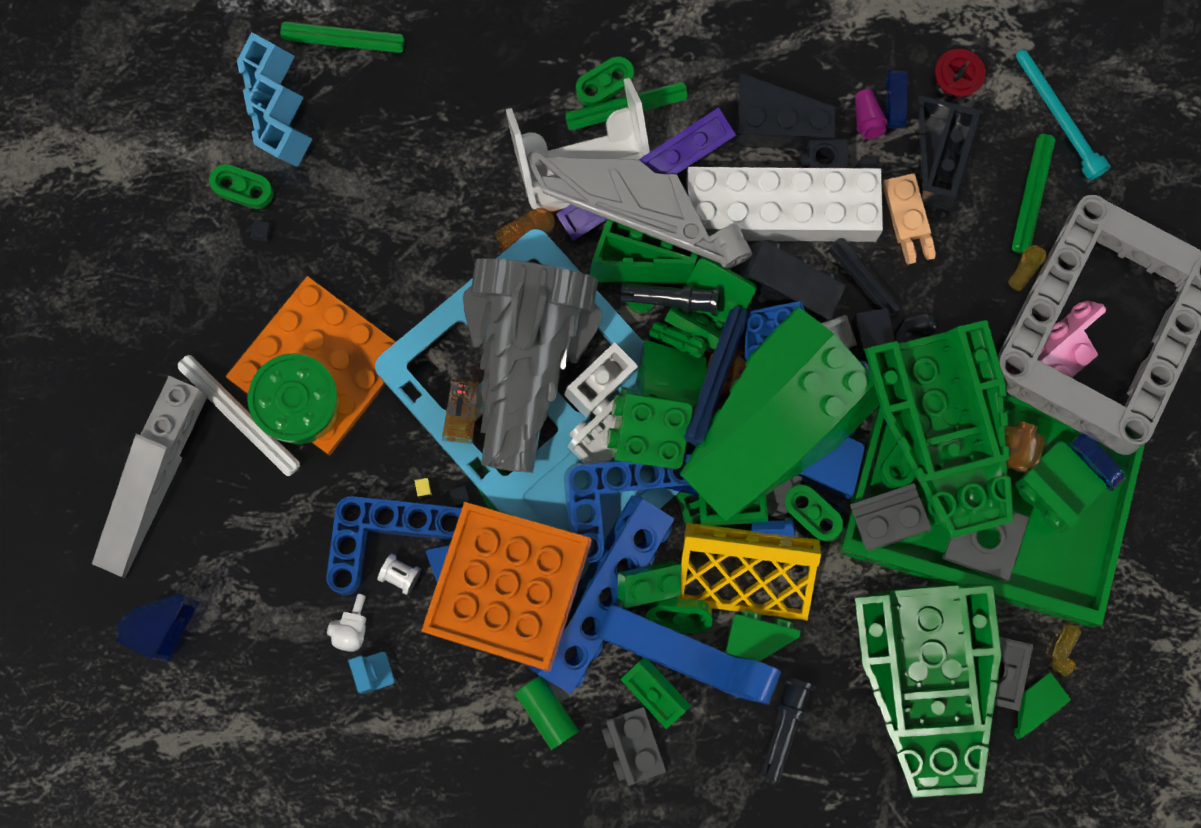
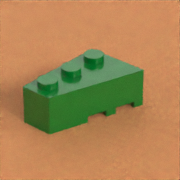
[589,219,698,285]

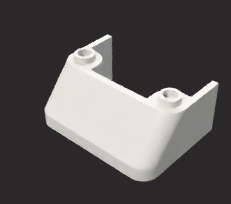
[506,78,650,213]

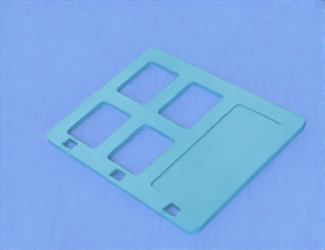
[375,229,713,580]

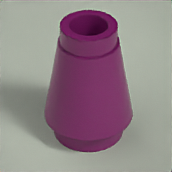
[855,89,888,139]

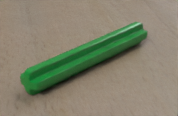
[280,21,405,53]
[565,82,687,130]
[1012,134,1055,254]

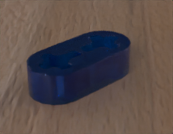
[886,70,907,129]
[1068,433,1125,491]

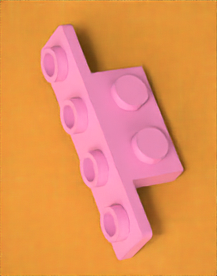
[1005,300,1106,378]

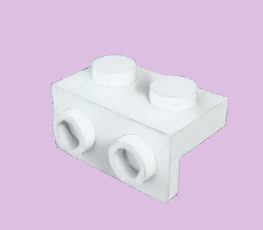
[567,398,616,463]

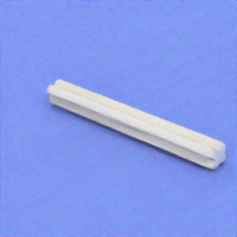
[177,355,300,476]

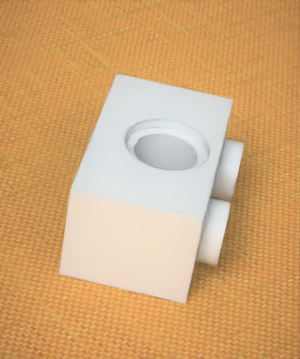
[564,343,638,418]

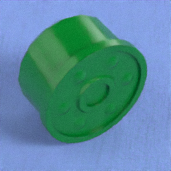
[248,354,339,445]

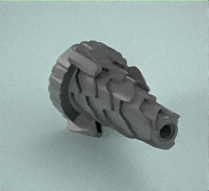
[463,258,602,473]

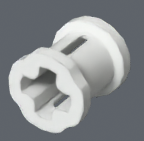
[377,553,421,595]

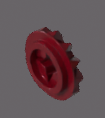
[934,49,985,99]

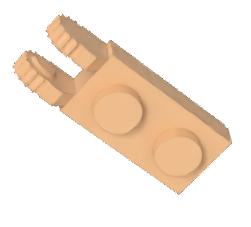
[882,173,936,264]

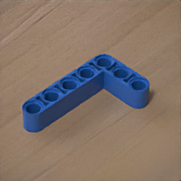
[564,452,693,563]
[327,496,462,596]
[597,605,781,705]

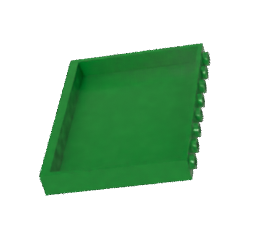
[837,392,1145,628]

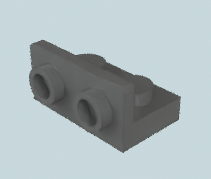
[601,707,666,786]

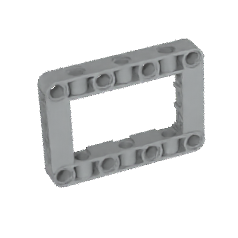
[997,195,1201,455]

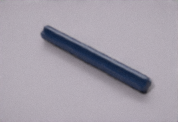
[685,306,748,446]

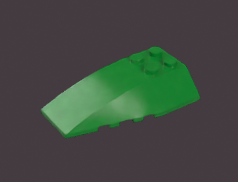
[680,307,880,521]
[864,320,1013,539]
[855,583,1001,797]

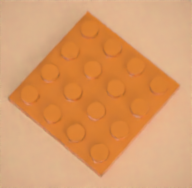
[226,276,396,456]
[421,502,592,672]

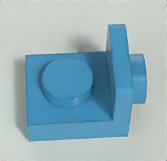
[348,652,395,694]

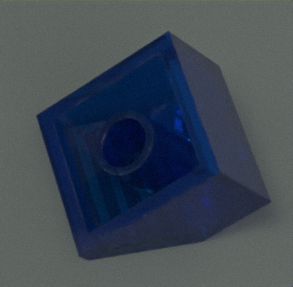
[115,594,200,662]

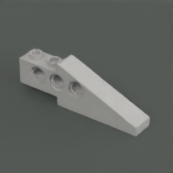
[92,376,208,578]

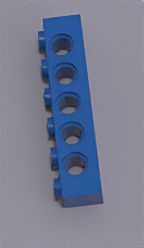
[529,495,674,694]

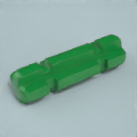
[649,322,708,358]

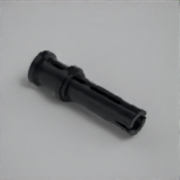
[621,282,722,316]
[759,676,816,782]

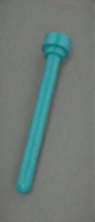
[1016,49,1111,181]

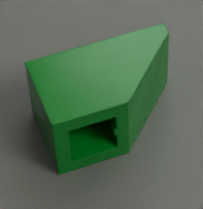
[724,610,801,662]

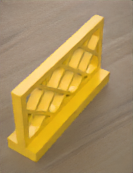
[676,523,821,621]

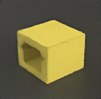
[415,478,432,499]

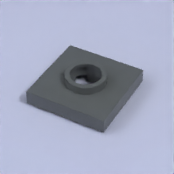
[943,512,1029,582]
[994,637,1033,711]

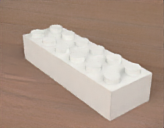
[686,167,883,242]

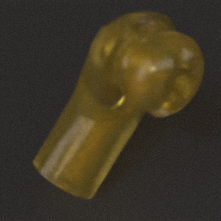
[1008,245,1046,291]
[1051,624,1081,677]

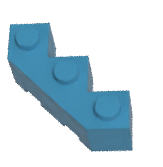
[237,32,312,167]

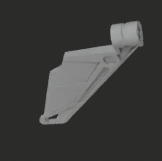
[527,152,753,268]

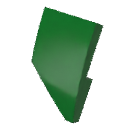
[1014,672,1071,739]

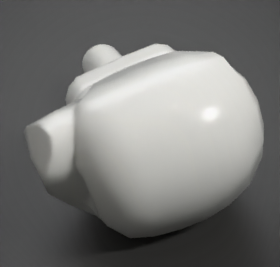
[327,594,366,652]

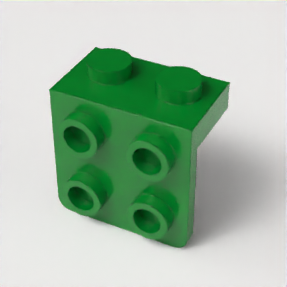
[664,257,757,350]
[606,387,692,469]
[1013,442,1106,533]

